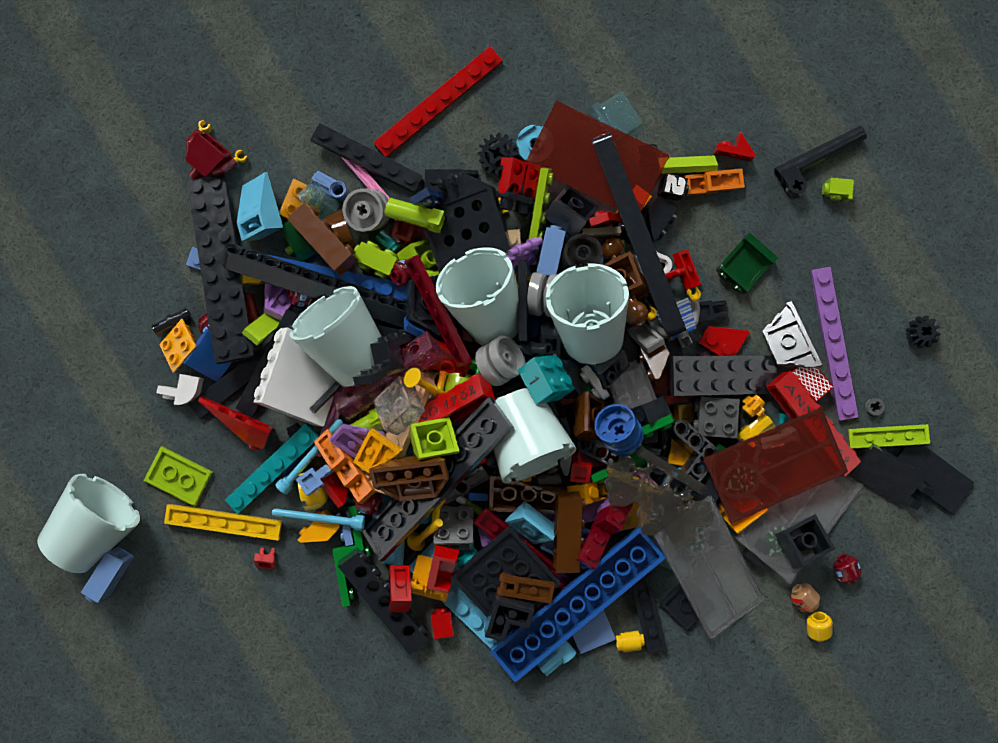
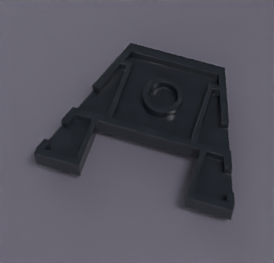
[406,275,463,340]

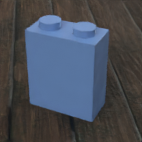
[536,225,566,279]
[81,546,135,603]

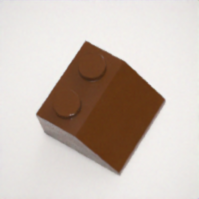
[573,392,604,441]

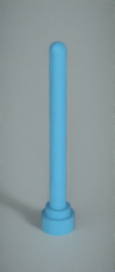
[275,419,343,495]
[272,509,365,531]

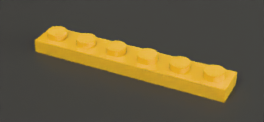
[164,504,282,541]

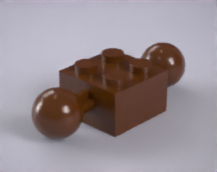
[600,237,650,327]

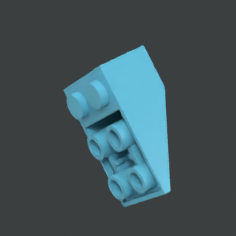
[237,172,283,241]

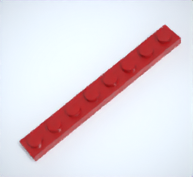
[373,46,503,157]

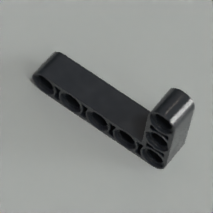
[650,420,718,524]

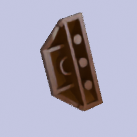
[369,456,449,501]

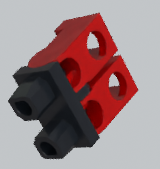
[496,158,542,215]

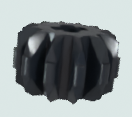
[905,315,941,348]

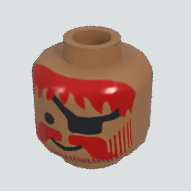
[791,583,820,612]

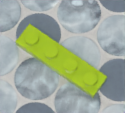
[529,168,554,240]
[847,424,930,449]

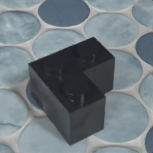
[484,592,535,642]

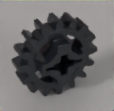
[477,133,520,176]

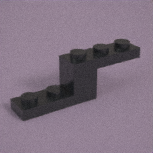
[353,328,418,385]

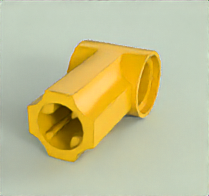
[736,413,775,447]

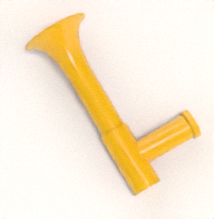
[404,368,448,397]
[407,505,443,551]

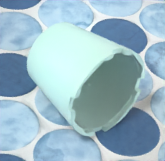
[436,248,519,345]
[546,264,629,364]
[290,286,382,386]
[494,388,576,483]
[37,474,140,573]

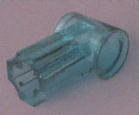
[298,181,339,215]

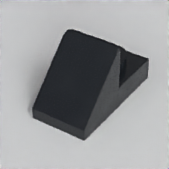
[630,396,672,426]

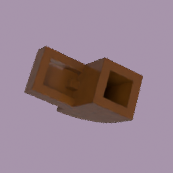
[325,210,356,249]

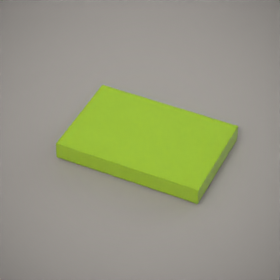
[144,446,213,506]

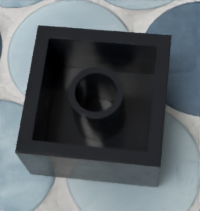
[544,185,599,238]
[774,514,835,569]

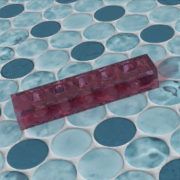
[333,331,443,420]

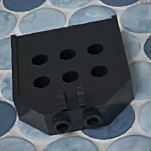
[425,173,512,273]

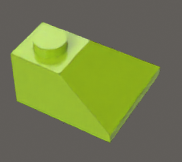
[397,239,440,276]
[410,417,459,460]

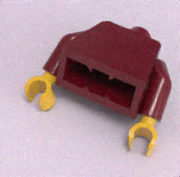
[185,120,247,180]

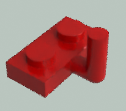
[665,249,702,290]

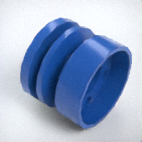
[595,404,644,456]

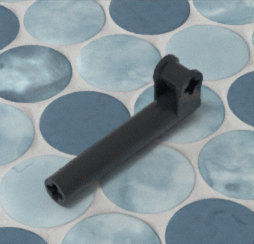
[774,126,867,199]

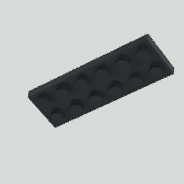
[670,355,777,396]

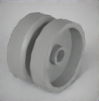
[342,188,390,232]
[527,272,558,318]
[475,335,526,386]

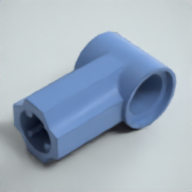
[310,171,349,202]

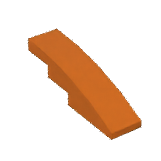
[665,169,745,199]
[314,429,376,504]

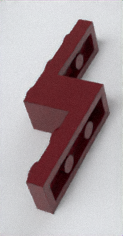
[576,472,641,570]

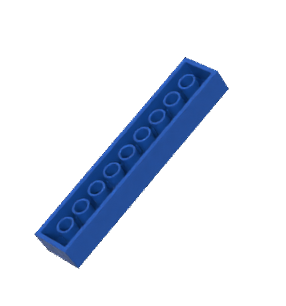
[490,525,665,683]

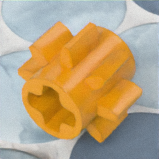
[742,394,766,418]

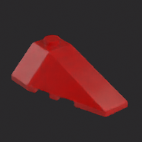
[198,396,274,451]

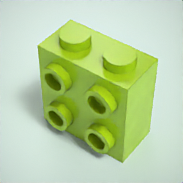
[354,241,399,280]

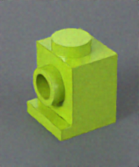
[822,178,854,202]

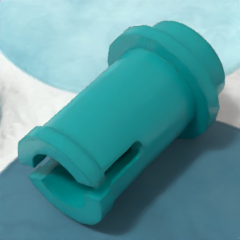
[376,230,400,253]

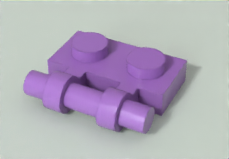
[507,237,543,272]

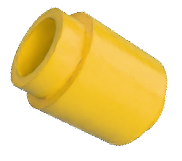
[615,631,645,653]

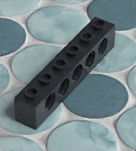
[338,547,429,655]

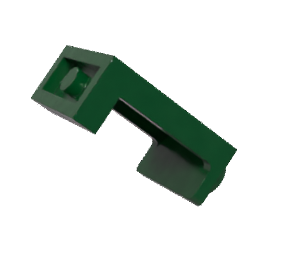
[716,232,778,294]

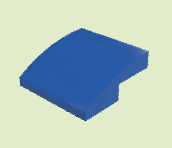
[184,329,232,382]

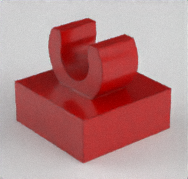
[570,461,592,484]
[254,547,277,570]

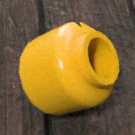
[807,612,833,642]

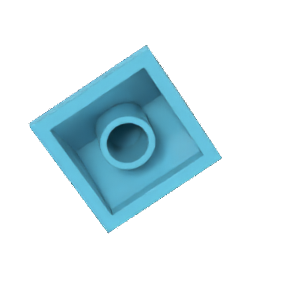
[505,501,555,544]

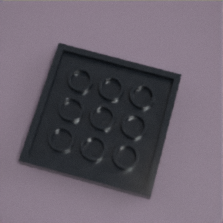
[451,525,561,629]

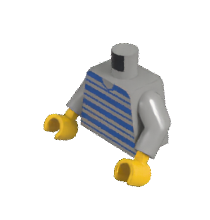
[647,287,701,348]

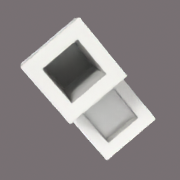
[157,374,204,405]

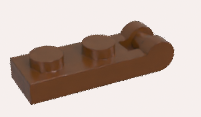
[497,573,555,603]

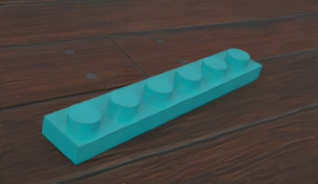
[225,423,319,514]

